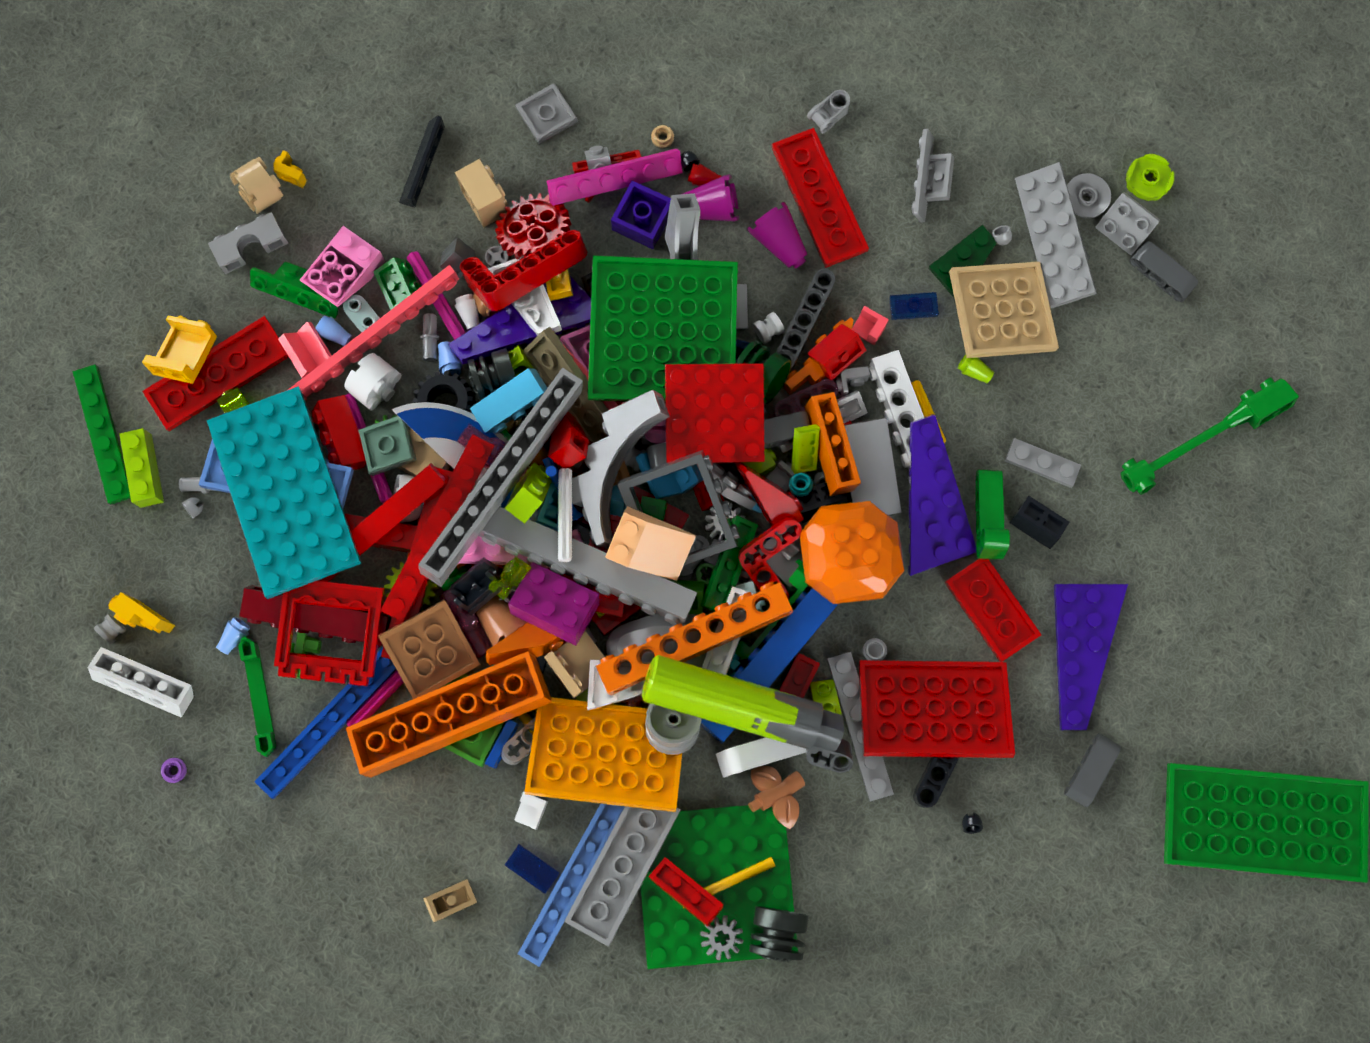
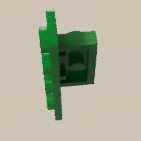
[250,261,338,318]

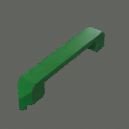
[735,559,809,660]
[238,636,276,757]

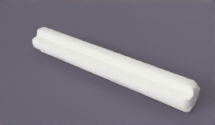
[558,468,572,562]

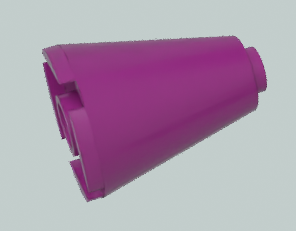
[680,174,739,222]
[747,201,807,269]

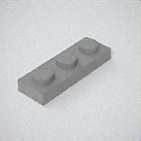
[1005,438,1081,488]

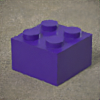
[611,180,671,249]

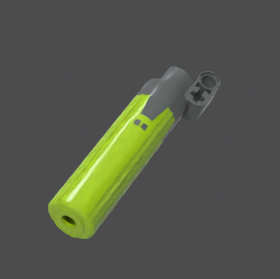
[642,655,853,773]

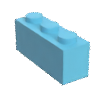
[470,368,547,434]

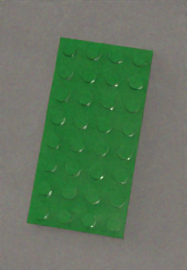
[1164,763,1369,883]

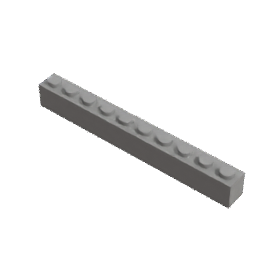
[418,368,583,587]
[466,493,697,625]

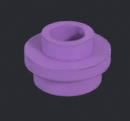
[161,758,187,783]

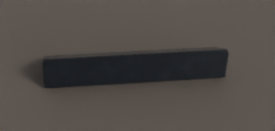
[399,116,445,207]

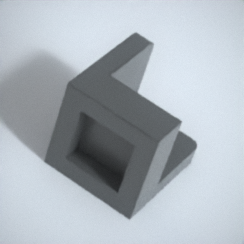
[440,237,475,279]

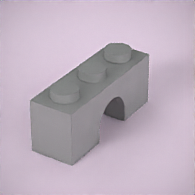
[208,212,289,274]

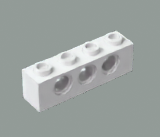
[88,647,194,718]

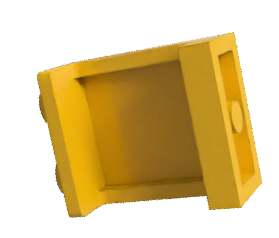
[142,315,217,384]

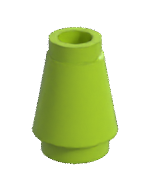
[957,354,995,384]

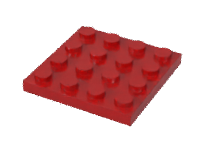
[665,363,765,463]

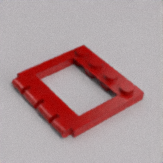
[274,581,385,686]

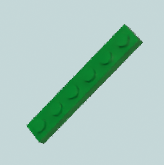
[72,364,131,505]

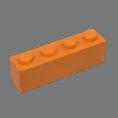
[804,392,861,496]

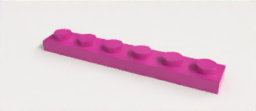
[547,149,683,206]

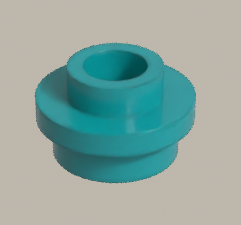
[789,473,813,497]

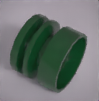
[735,340,792,404]

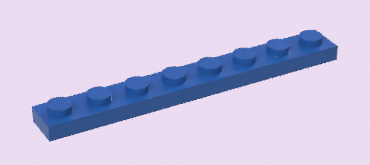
[254,646,397,799]

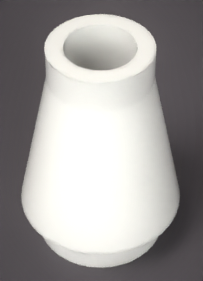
[454,294,480,330]

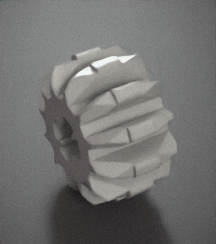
[700,915,743,960]

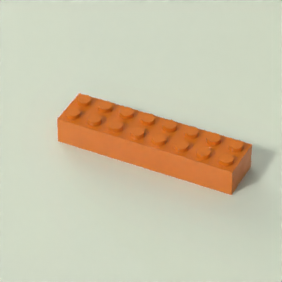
[346,651,552,778]

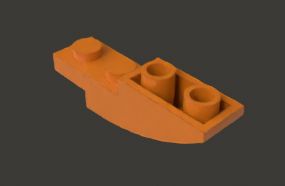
[784,317,854,395]

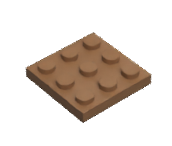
[378,600,480,699]

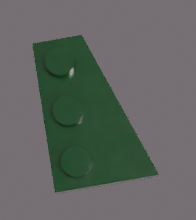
[928,225,997,297]

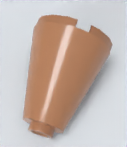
[475,595,527,646]

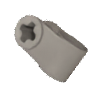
[807,90,850,134]

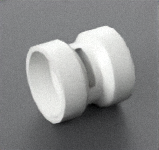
[753,312,785,344]

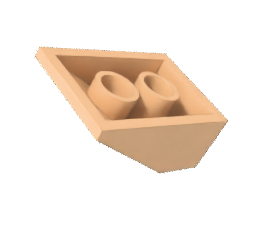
[605,506,696,581]

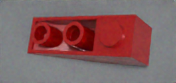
[548,412,589,469]

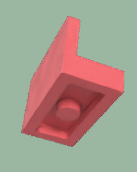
[278,322,332,378]

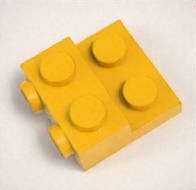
[108,592,175,634]

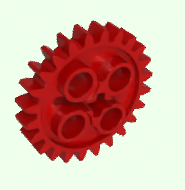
[495,193,572,260]

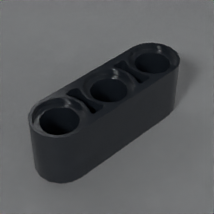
[913,757,960,808]

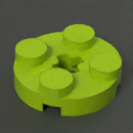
[1126,154,1174,201]

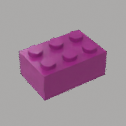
[508,562,599,646]

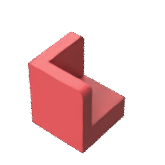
[852,306,889,345]

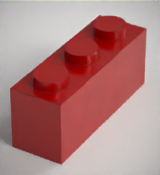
[312,395,366,470]

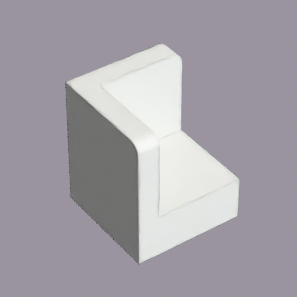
[515,792,548,830]

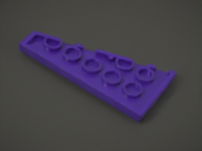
[449,276,591,364]
[908,415,976,576]
[1054,584,1128,731]

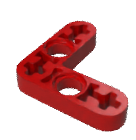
[738,517,802,600]

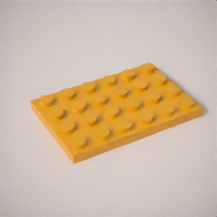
[524,697,682,812]

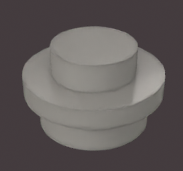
[863,638,887,661]

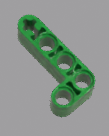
[975,469,1010,559]

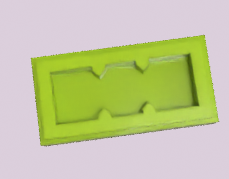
[791,424,820,474]

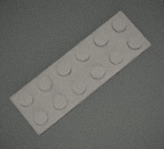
[1015,162,1097,308]
[564,806,681,947]

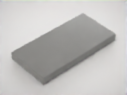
[844,418,902,515]

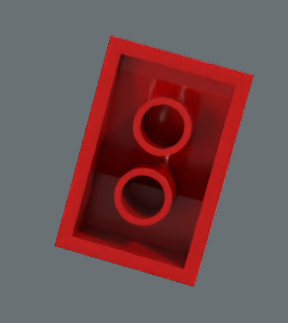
[734,462,804,534]

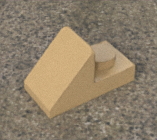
[424,879,477,922]

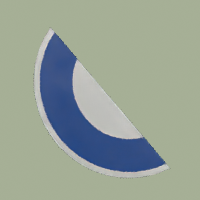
[391,402,537,521]

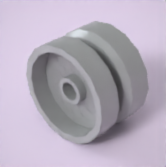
[645,703,701,755]

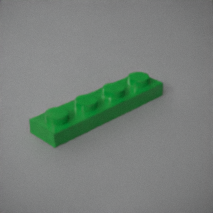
[701,515,758,612]

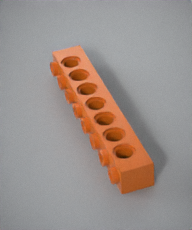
[596,582,793,696]

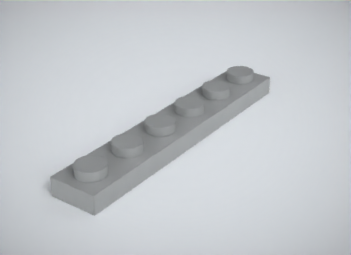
[827,652,894,802]

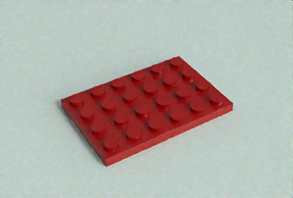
[859,660,1015,758]

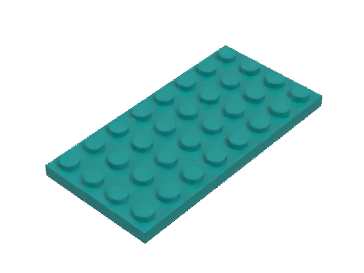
[206,386,362,599]

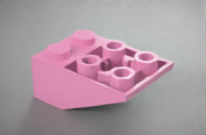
[300,226,385,307]

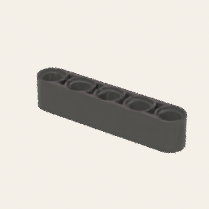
[776,269,835,374]

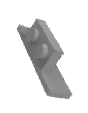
[912,129,954,223]

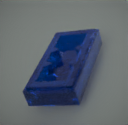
[889,292,939,320]
[505,844,560,894]

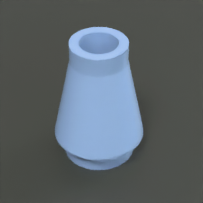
[315,315,352,346]
[437,341,462,375]
[216,617,250,655]

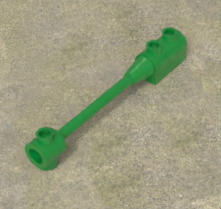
[1121,377,1299,495]

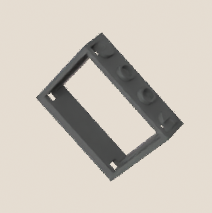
[617,450,740,565]

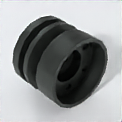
[468,348,516,401]
[749,907,809,962]

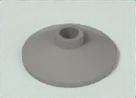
[1067,173,1111,218]

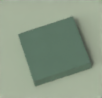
[359,416,416,476]

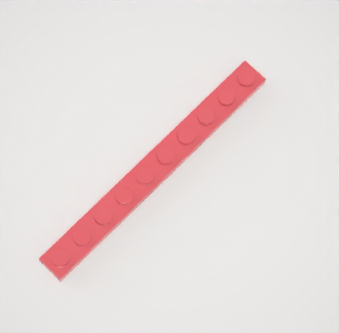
[288,265,459,401]

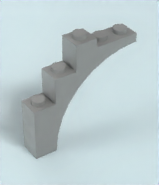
[665,193,701,260]
[572,390,670,549]

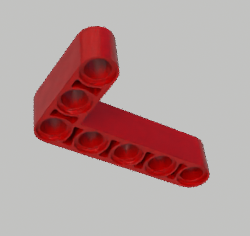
[460,230,588,311]

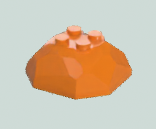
[800,501,904,604]

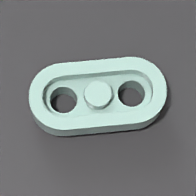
[343,295,380,333]

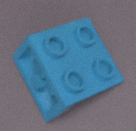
[635,453,703,499]

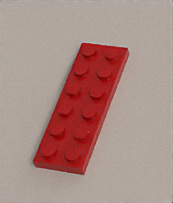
[771,128,869,268]
[142,316,289,432]

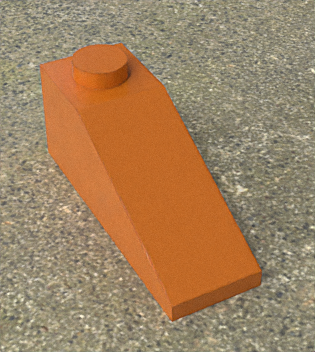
[486,622,564,665]

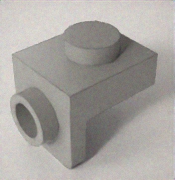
[584,146,611,170]

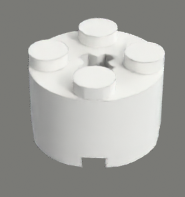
[344,353,402,411]

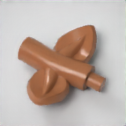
[748,766,805,829]

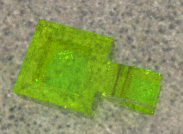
[488,556,532,600]

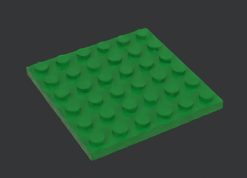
[588,256,738,402]
[641,805,798,969]

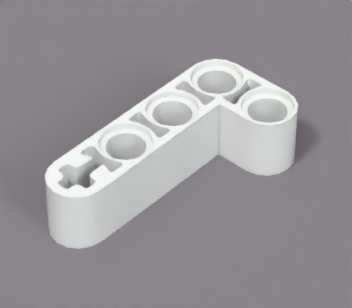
[716,738,806,778]

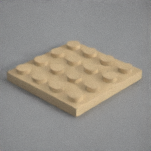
[949,262,1059,358]

